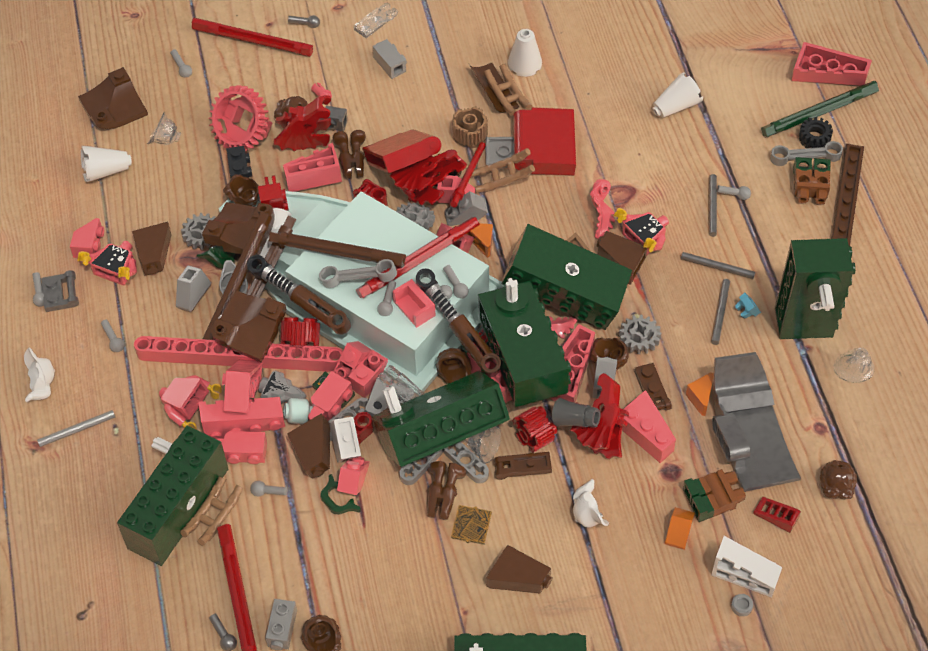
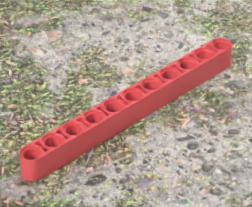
[134,336,343,372]

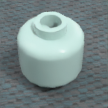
[283,398,313,424]

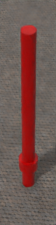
[450,142,486,208]

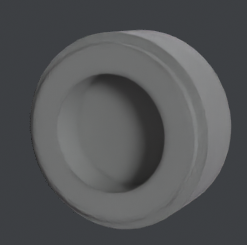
[731,594,753,616]

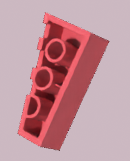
[792,42,872,86]
[550,324,595,403]
[222,360,263,413]
[198,397,285,439]

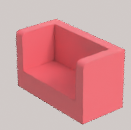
[393,279,436,328]

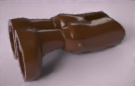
[333,130,366,179]
[427,461,467,520]

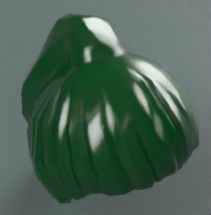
[196,245,236,269]

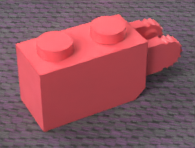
[308,371,353,420]
[217,431,267,464]

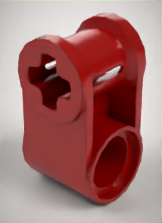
[353,179,388,206]
[354,412,374,445]

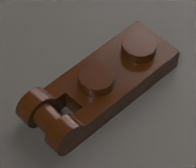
[634,363,672,411]
[493,452,552,480]

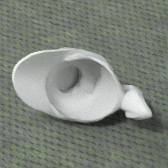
[24,347,55,402]
[573,479,609,528]

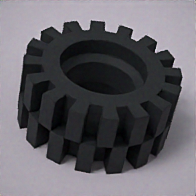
[799,117,833,148]

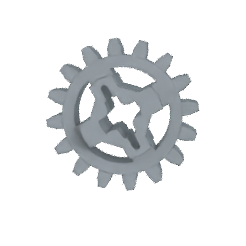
[396,202,435,230]
[181,213,216,250]
[619,315,661,354]

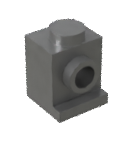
[320,106,348,131]

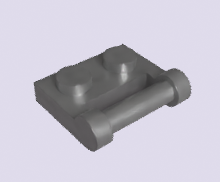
[41,270,79,312]

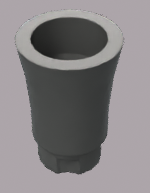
[552,398,601,427]

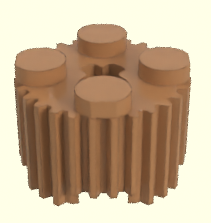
[452,106,488,148]

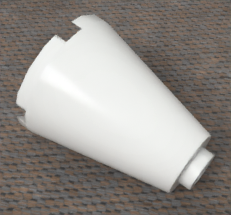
[508,29,542,77]
[652,72,703,118]
[81,146,132,182]

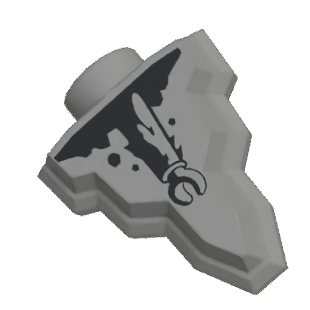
[259,370,307,404]

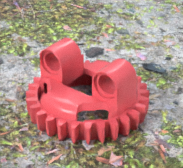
[209,85,273,151]

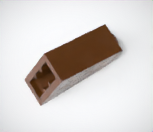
[132,221,172,276]
[596,231,647,285]
[287,413,330,479]
[486,545,553,594]

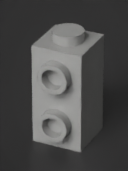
[372,39,407,79]
[266,599,297,651]

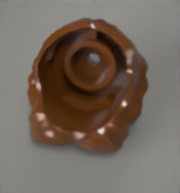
[274,96,308,119]
[223,174,260,206]
[590,337,629,369]
[435,348,472,384]
[820,460,857,500]
[301,615,341,651]

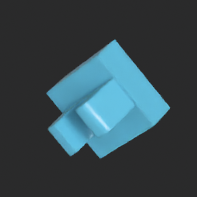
[735,293,761,318]

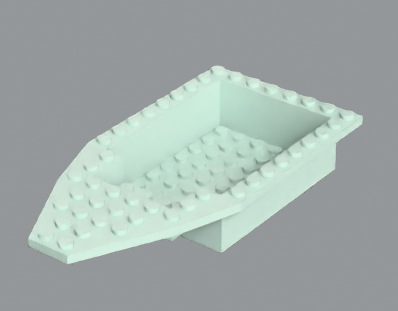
[219,191,505,396]

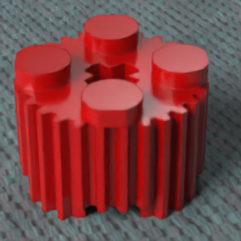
[280,317,320,346]
[512,406,558,453]

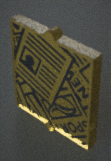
[451,505,492,545]

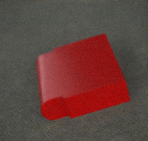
[513,107,576,176]
[362,129,442,173]

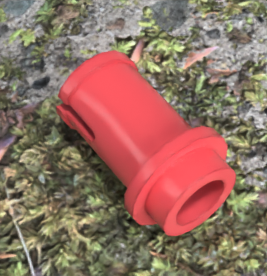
[311,82,332,99]

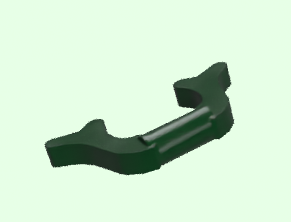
[321,474,361,515]

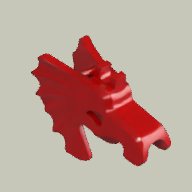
[273,95,331,152]
[389,149,467,205]
[570,373,629,459]

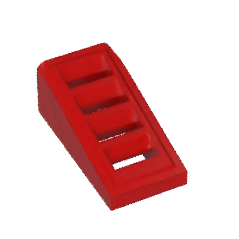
[753,497,801,533]

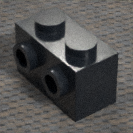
[226,146,253,178]

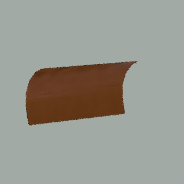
[468,63,519,113]

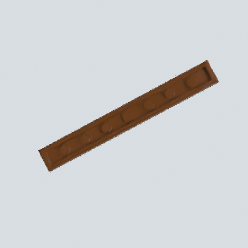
[831,143,864,246]

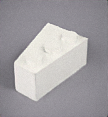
[712,536,782,598]

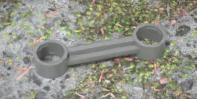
[770,141,843,166]
[319,259,397,288]

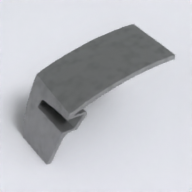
[712,352,801,492]

